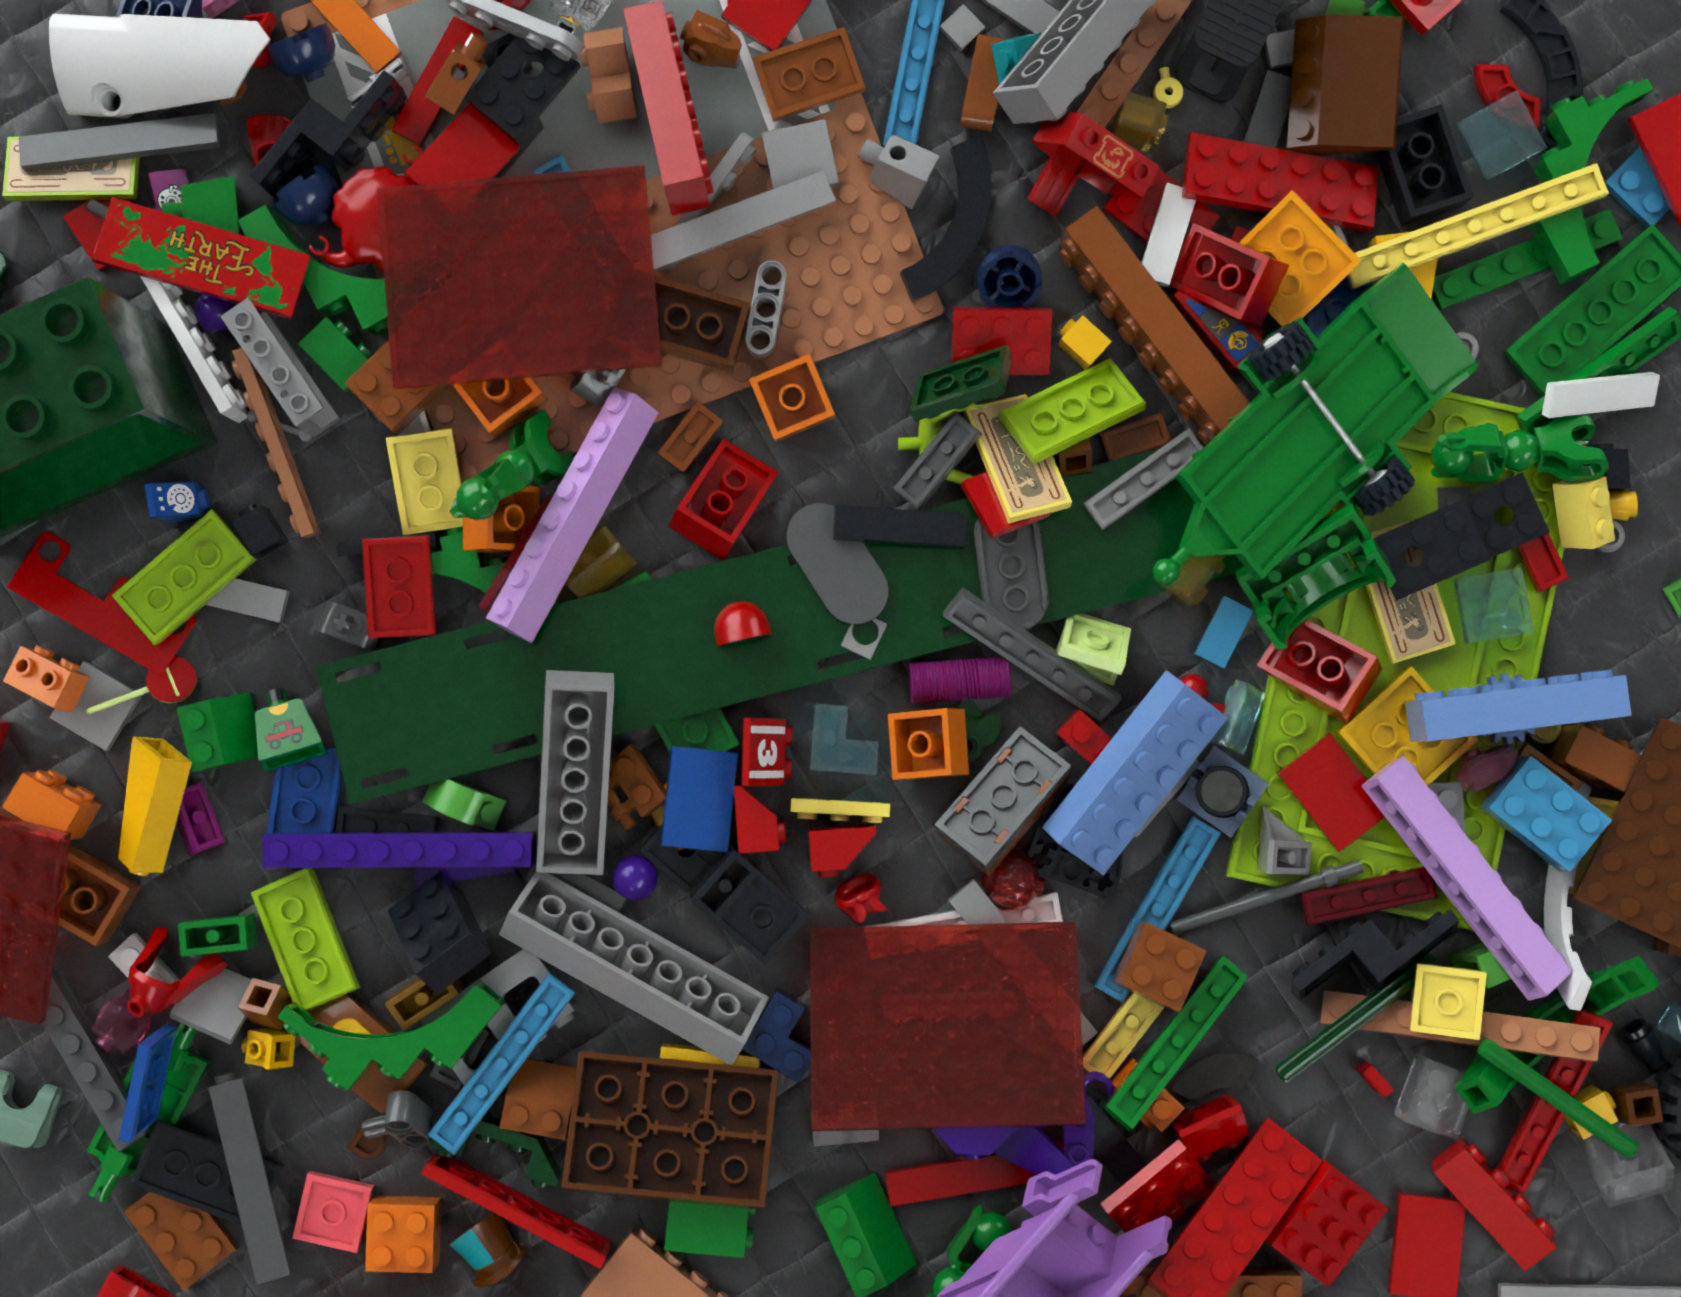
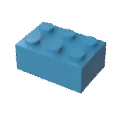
[1480,756,1612,872]

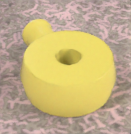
[1153,67,1183,109]

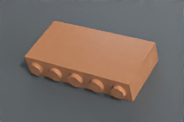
[581,1226,729,1297]

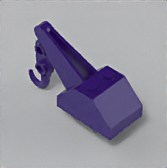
[923,1071,1114,1175]

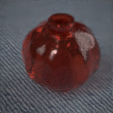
[981,849,1045,912]

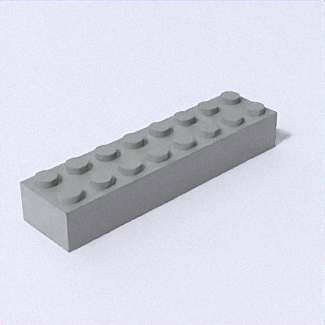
[499,872,769,1066]

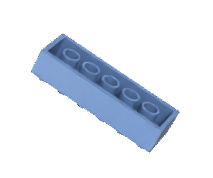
[1042,670,1228,875]
[1405,670,1632,742]

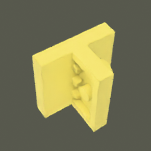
[1410,962,1487,1040]

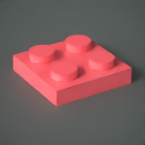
[292,1171,375,1253]

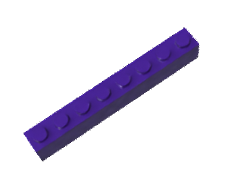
[263,831,536,868]

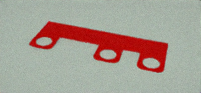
[6,532,196,676]

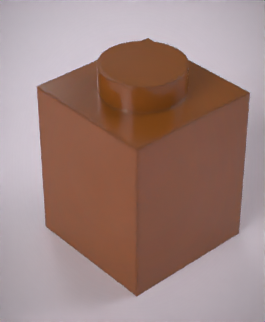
[238,978,293,1031]

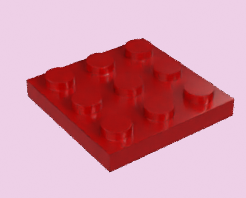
[1101,1139,1215,1233]
[1265,1159,1389,1287]

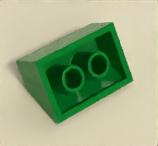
[815,1172,917,1297]

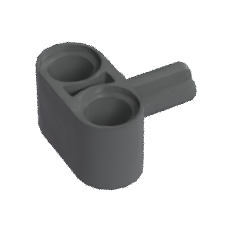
[569,337,631,408]
[316,599,379,651]
[362,1090,433,1148]

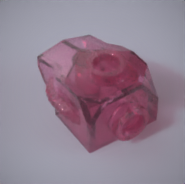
[1455,744,1518,793]
[90,987,151,1055]

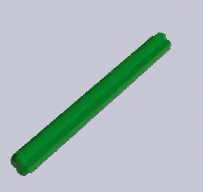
[1477,1038,1639,1158]

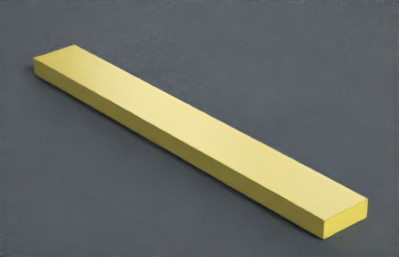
[1347,163,1609,290]

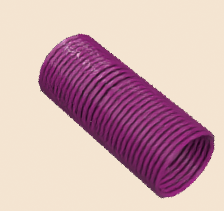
[909,656,1011,705]

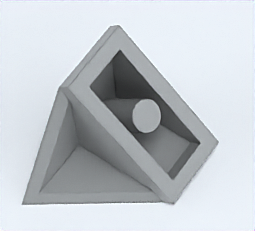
[1257,805,1312,875]

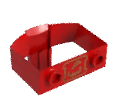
[1027,112,1160,217]

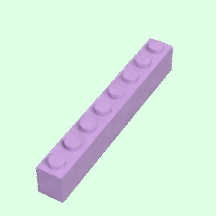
[486,387,659,643]
[1362,756,1573,1001]

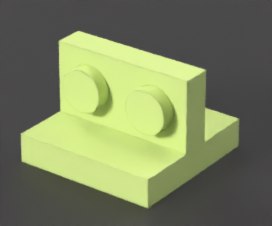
[1056,613,1131,686]

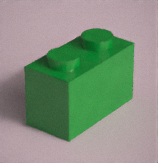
[298,317,373,396]
[178,913,258,956]

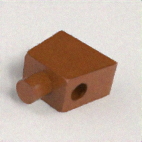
[425,32,489,115]

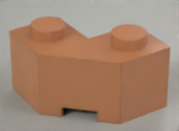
[580,27,637,124]

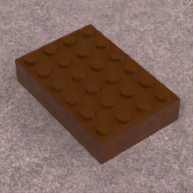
[1573,717,1681,949]
[561,1051,779,1210]

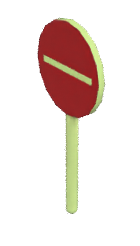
[86,656,197,714]

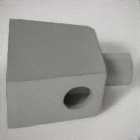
[858,135,940,209]

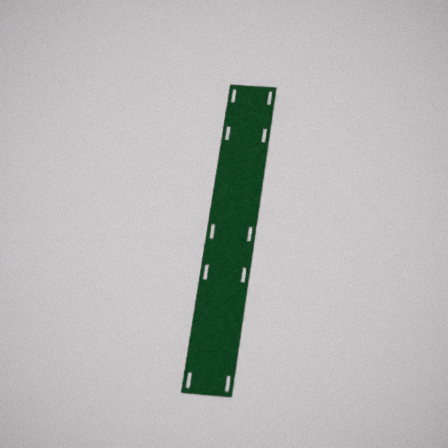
[316,438,1322,804]

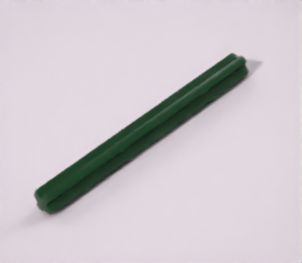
[1275,952,1439,1083]

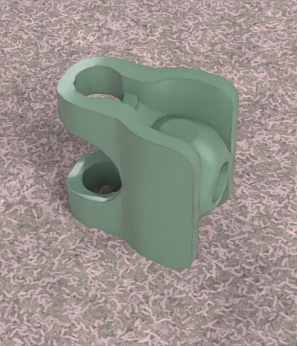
[0,1069,62,1148]

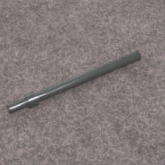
[1170,860,1364,935]

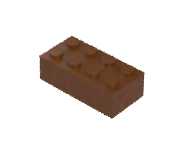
[604,266,751,373]

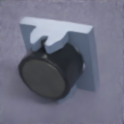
[1176,746,1269,838]

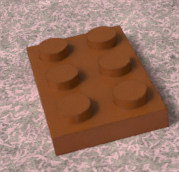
[752,27,866,122]
[124,1192,240,1291]

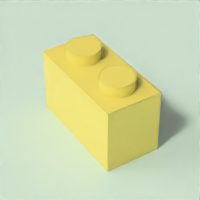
[1552,476,1615,549]

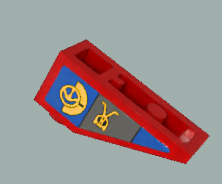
[1170,291,1265,375]

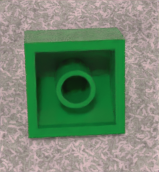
[177,692,258,772]

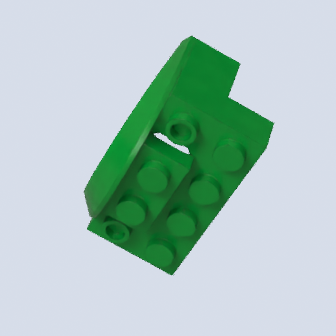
[1236,503,1397,650]

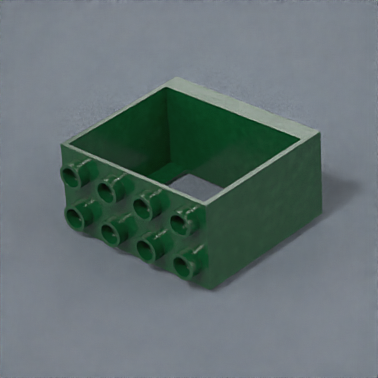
[0,277,218,538]

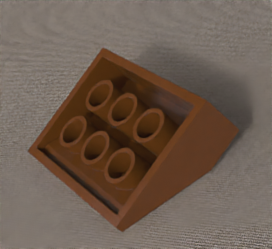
[1287,15,1404,156]

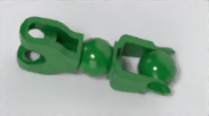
[450,409,574,521]
[1431,414,1609,482]
[925,1203,1012,1297]

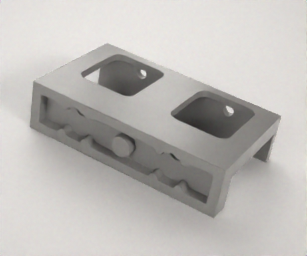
[220,298,341,437]
[420,949,578,1086]

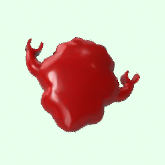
[309,144,443,277]

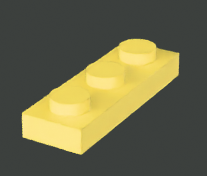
[790,798,890,823]
[1078,992,1164,1079]

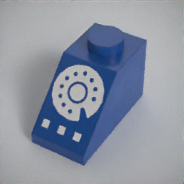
[144,482,211,524]

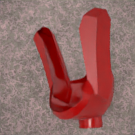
[127,927,228,1017]

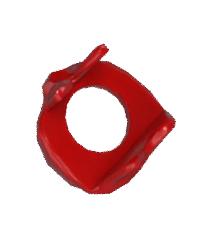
[834,873,886,923]

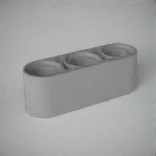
[745,260,787,360]

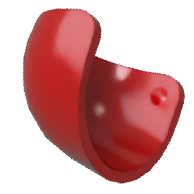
[246,114,292,166]
[714,601,772,647]

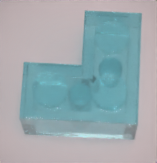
[810,704,879,775]

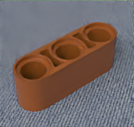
[960,34,1007,132]

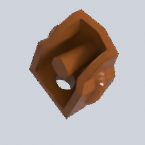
[680,10,742,69]

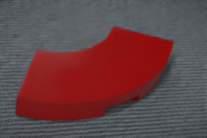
[1473,64,1541,133]

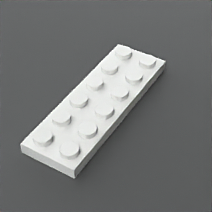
[140,276,248,423]

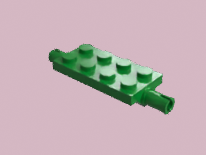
[86,1023,211,1203]

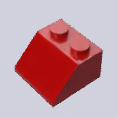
[733,785,786,854]
[809,824,876,877]
[1170,1093,1250,1163]

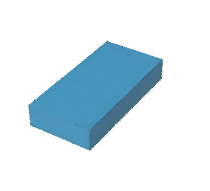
[1194,596,1253,669]

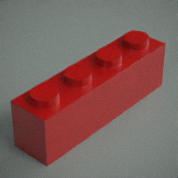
[1432,1137,1557,1272]

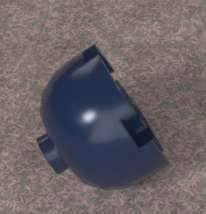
[267,23,336,83]
[271,164,339,227]
[977,245,1042,308]

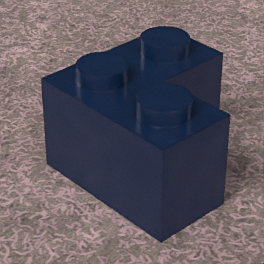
[742,987,817,1084]

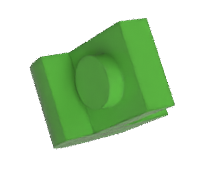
[422,778,506,831]

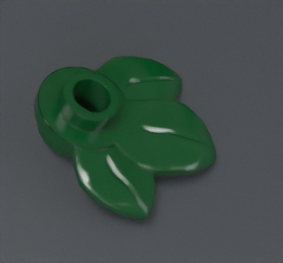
[956,697,1001,763]

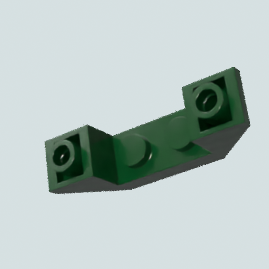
[429,1115,562,1188]

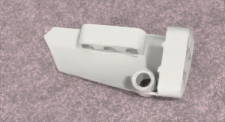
[49,14,271,119]

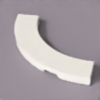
[1544,863,1592,1011]

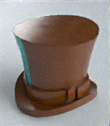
[449,1211,528,1287]

